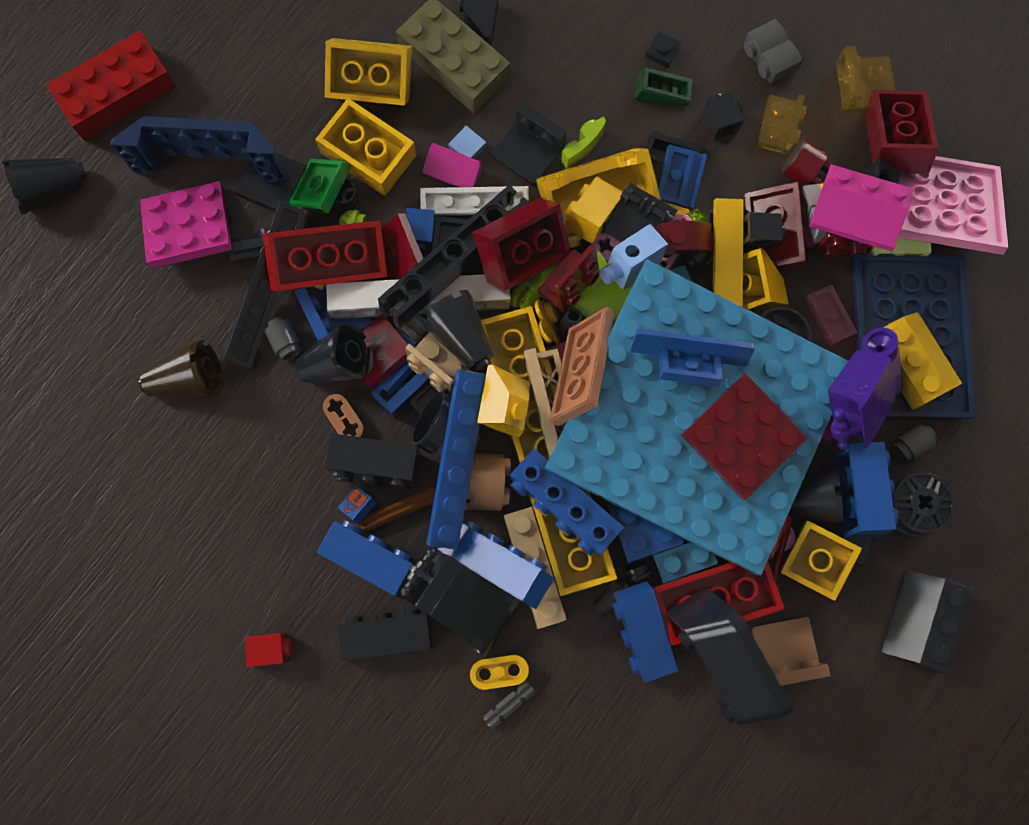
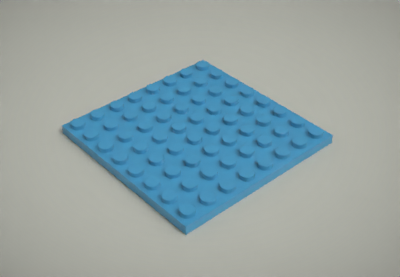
[544,259,848,575]

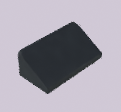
[646,130,703,163]

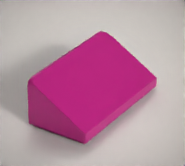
[422,143,482,187]

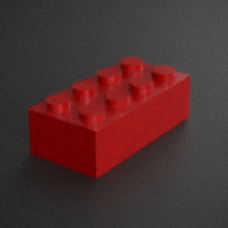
[46,31,176,141]
[262,220,388,291]
[652,560,785,646]

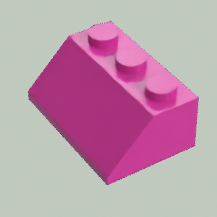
[809,165,915,252]

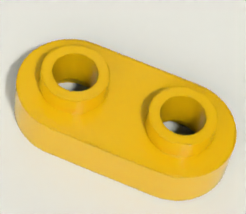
[470,655,529,690]

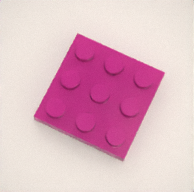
[140,181,232,269]

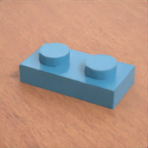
[652,542,718,584]

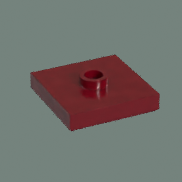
[381,213,423,280]

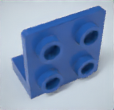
[295,281,372,341]

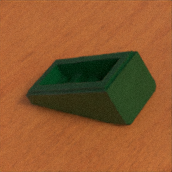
[634,67,693,105]

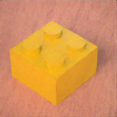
[780,520,862,601]

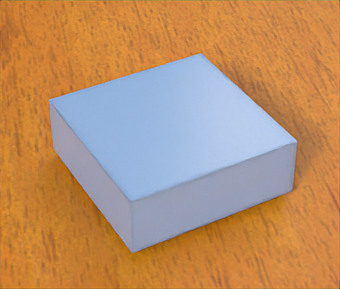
[448,126,486,159]

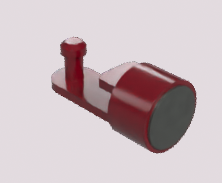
[781,139,833,188]

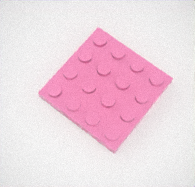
[899,156,1008,255]

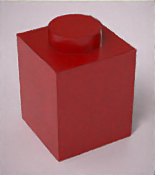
[245,633,292,667]

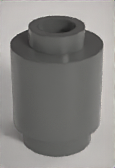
[264,317,302,361]
[892,424,937,464]

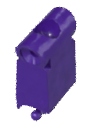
[828,328,903,450]

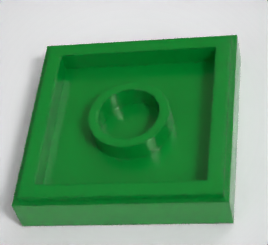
[288,158,351,214]

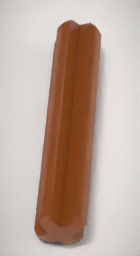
[359,487,436,533]

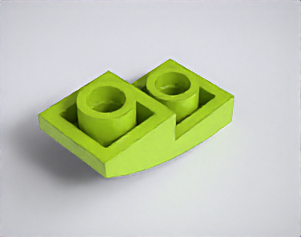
[561,117,606,169]

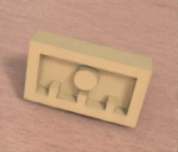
[405,332,472,395]

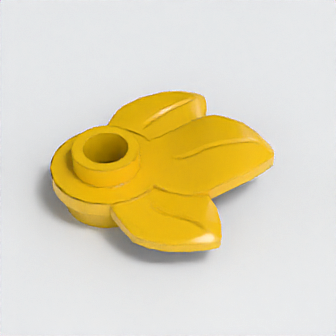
[535,300,561,345]

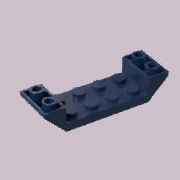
[110,116,289,182]

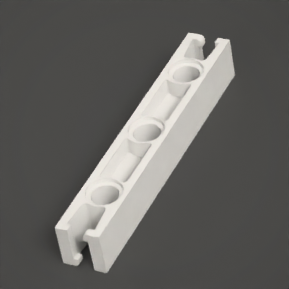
[326,274,510,320]

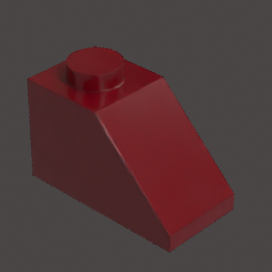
[655,221,713,255]

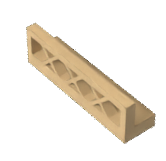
[524,348,562,458]

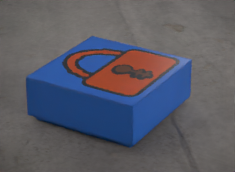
[338,486,377,525]

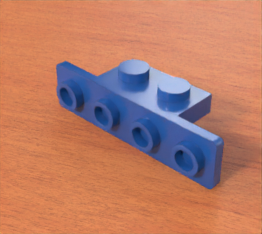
[631,329,755,387]

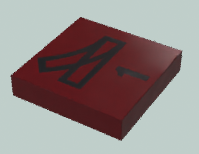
[362,313,408,390]

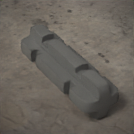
[483,681,535,729]

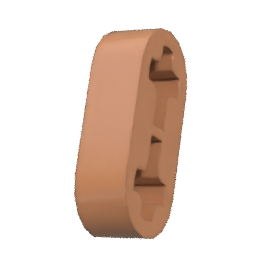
[323,394,365,438]

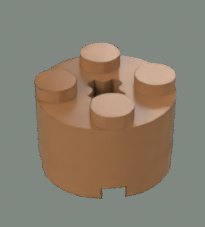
[465,453,510,511]

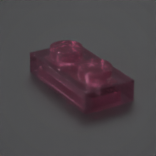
[805,285,858,347]

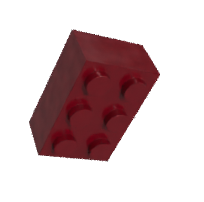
[865,90,939,173]
[473,197,571,291]

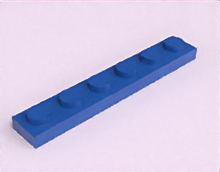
[427,369,486,550]

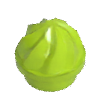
[339,210,366,225]

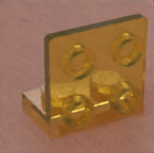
[836,46,895,111]

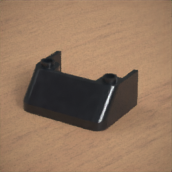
[666,587,793,726]

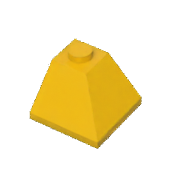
[743,248,789,314]
[477,365,530,437]

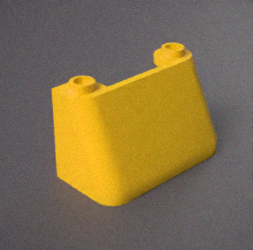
[536,148,661,248]

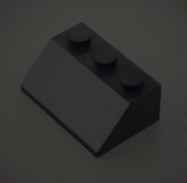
[880,570,974,674]

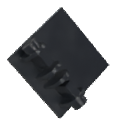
[602,183,678,242]

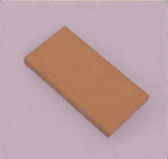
[550,307,614,426]

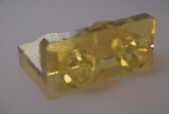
[756,94,807,154]

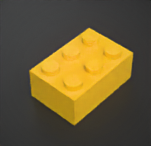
[325,38,412,105]
[315,98,417,196]

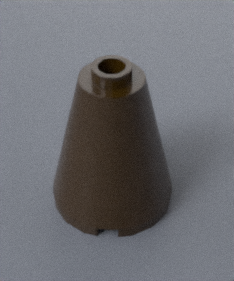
[138,340,222,397]

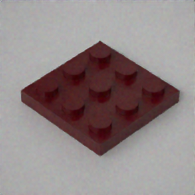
[680,373,807,501]

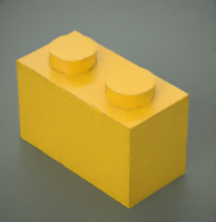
[565,176,622,244]

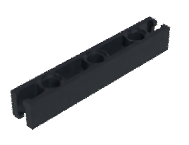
[378,185,529,329]

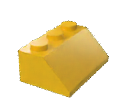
[883,312,962,410]

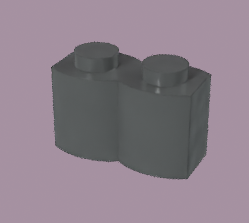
[744,19,802,84]

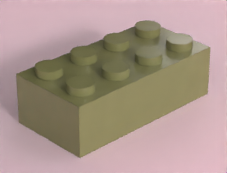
[396,0,510,114]

